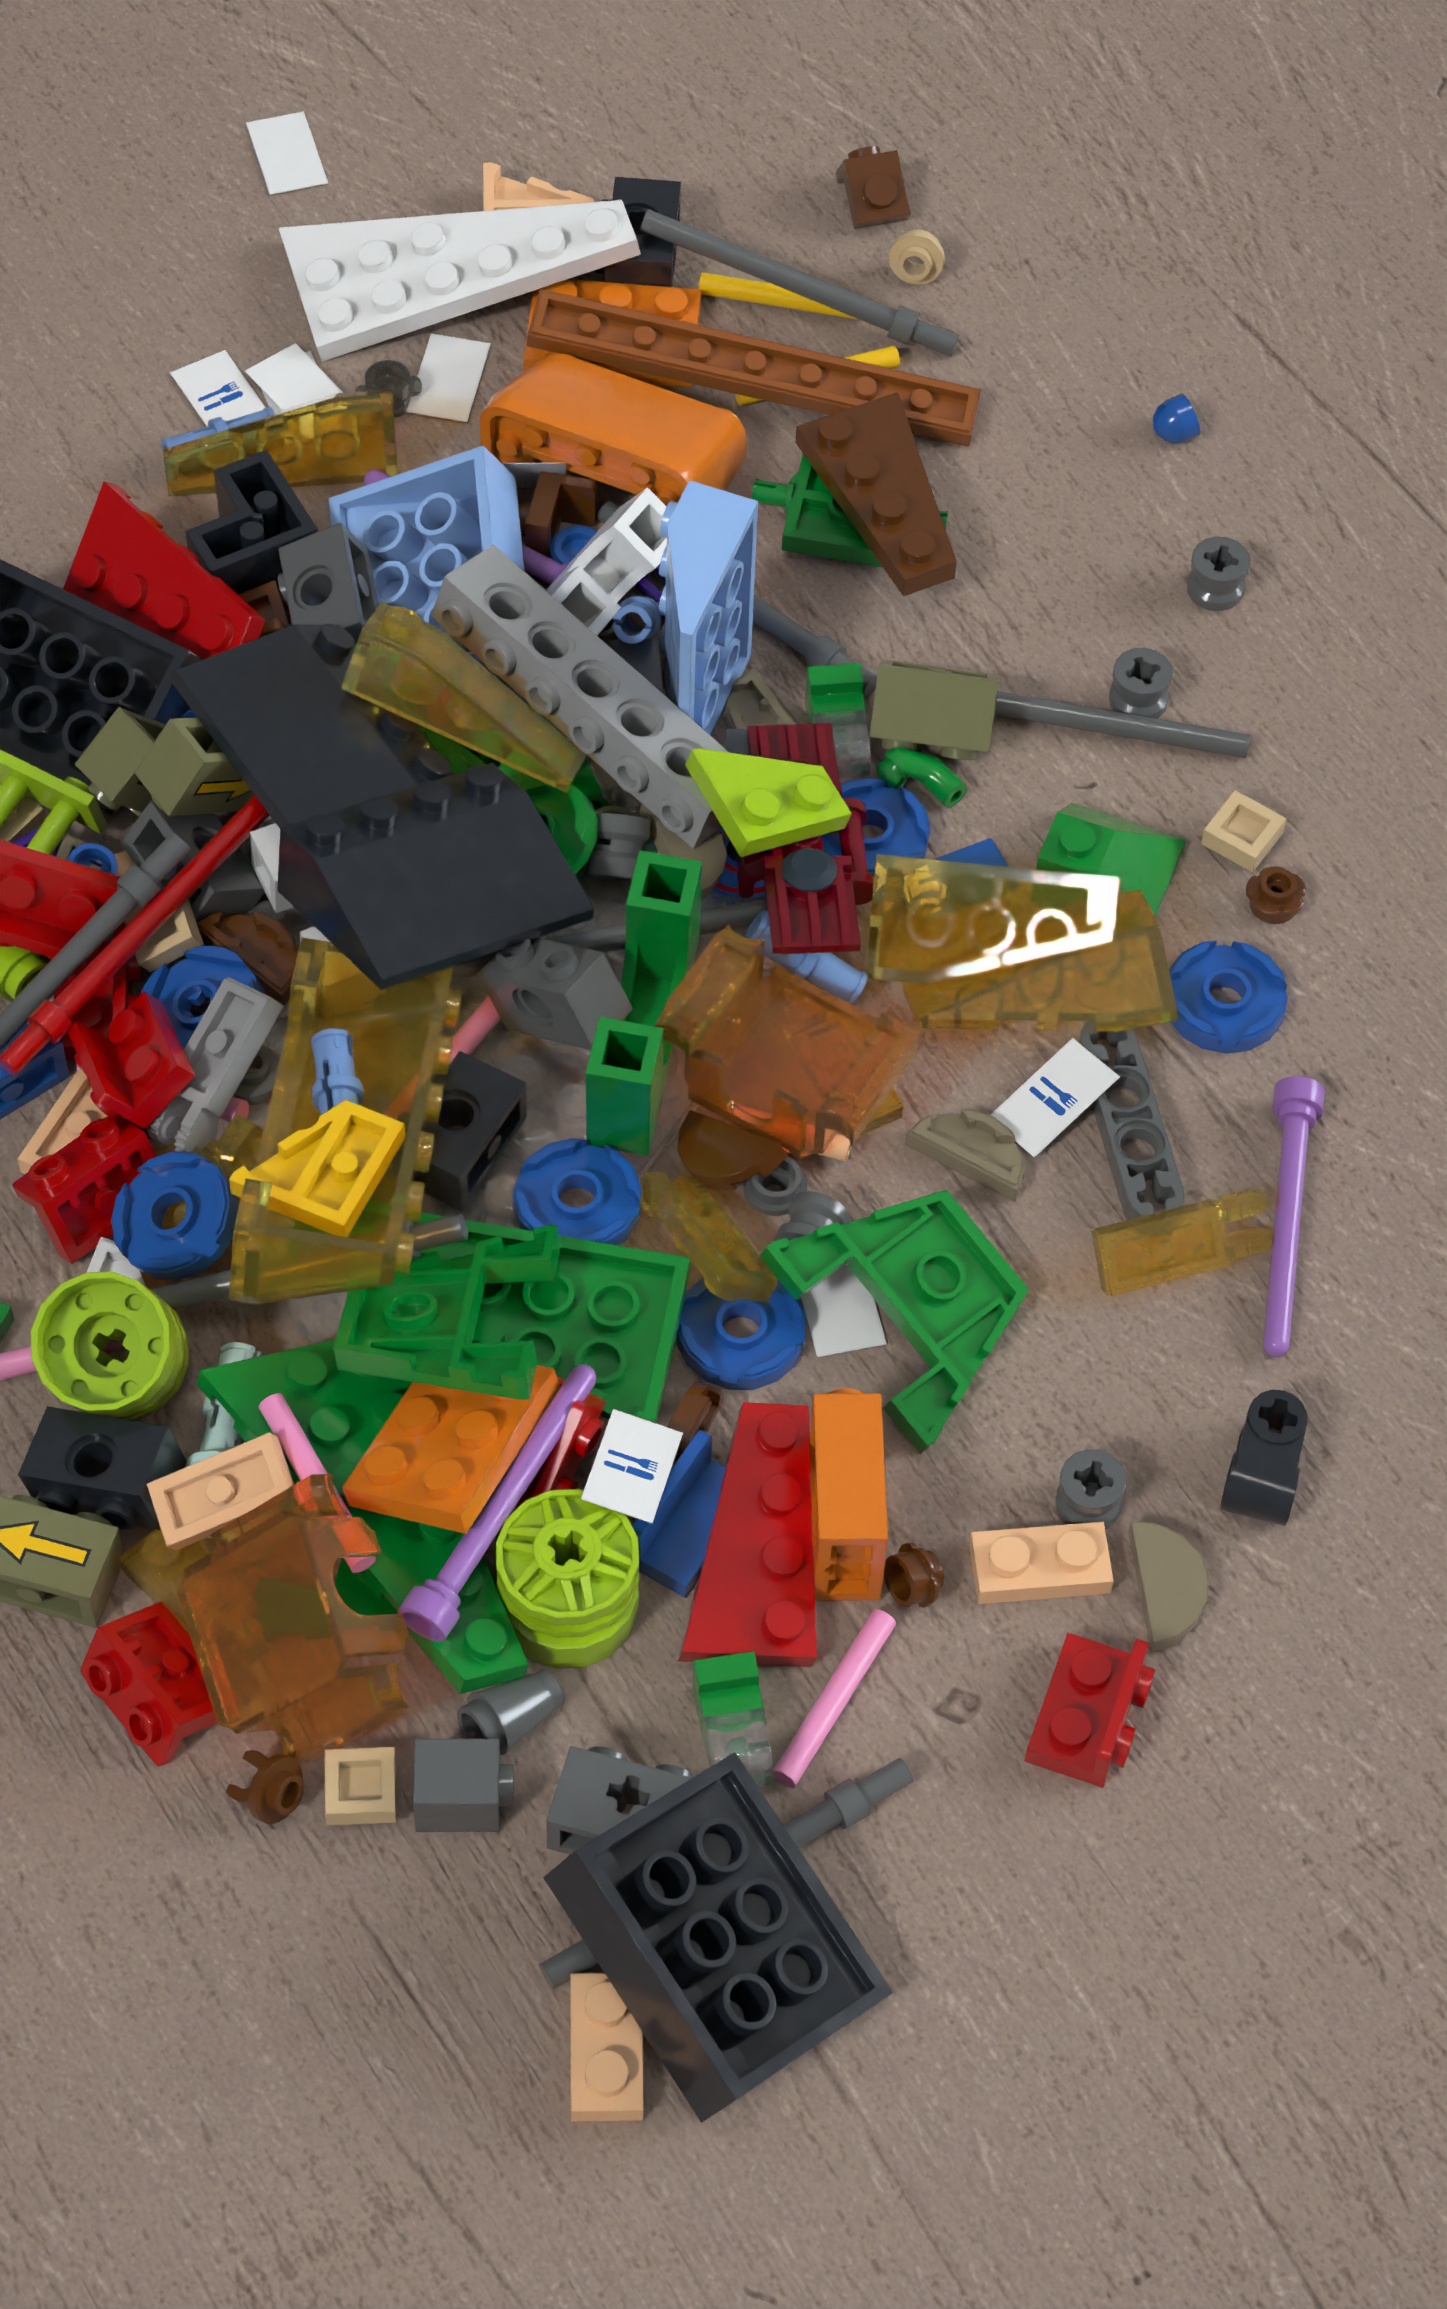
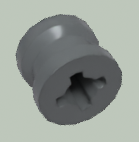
[1187,536,1250,611]
[1109,648,1173,719]
[774,1191,852,1241]
[1056,1449,1126,1529]

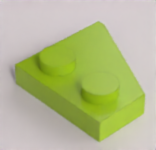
[685,748,852,857]

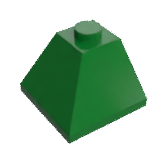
[1031,803,1186,938]

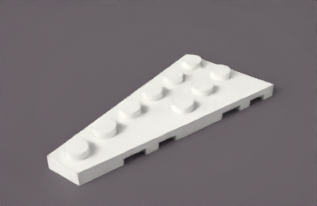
[279,200,641,362]

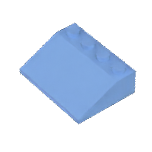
[329,446,525,690]
[658,480,758,737]

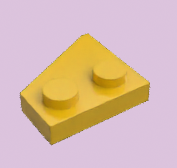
[229,1100,406,1240]

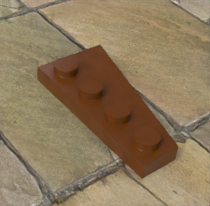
[795,392,957,596]

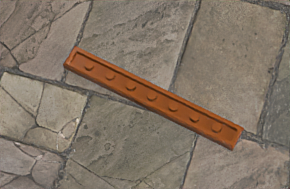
[526,289,981,447]

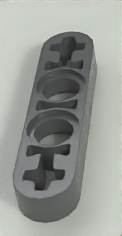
[1079,1014,1184,1235]

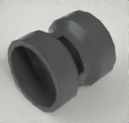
[585,813,652,882]

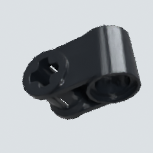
[1220,1390,1307,1526]

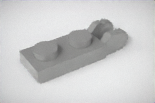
[147,977,284,1156]

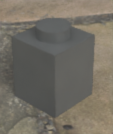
[413,1739,514,1832]

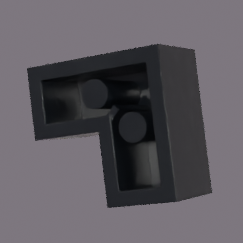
[185,450,318,595]

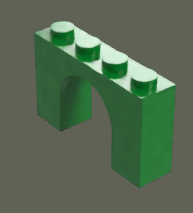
[586,850,702,1156]

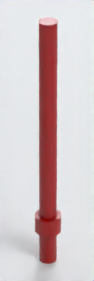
[0,795,270,1076]

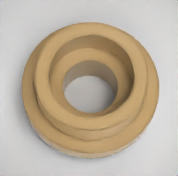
[889,230,945,285]

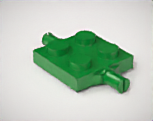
[751,454,948,567]

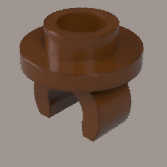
[226,1750,304,1824]

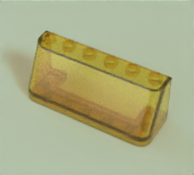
[229,937,463,1305]

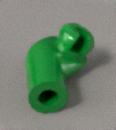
[876,746,967,808]

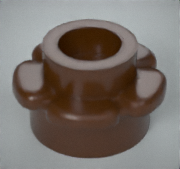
[1246,866,1306,924]
[884,1542,944,1608]

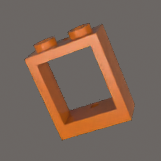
[810,1388,888,1601]

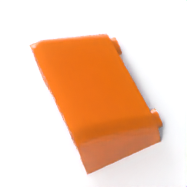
[480,352,747,507]

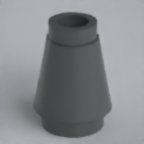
[457,1669,564,1755]

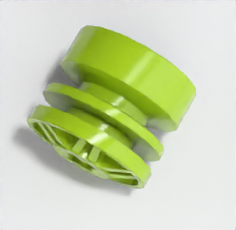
[31,1271,189,1421]
[496,1489,639,1669]

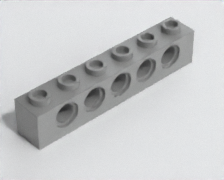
[431,545,728,849]

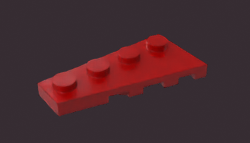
[63,481,266,660]
[678,1402,817,1667]

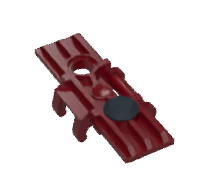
[737,723,877,954]

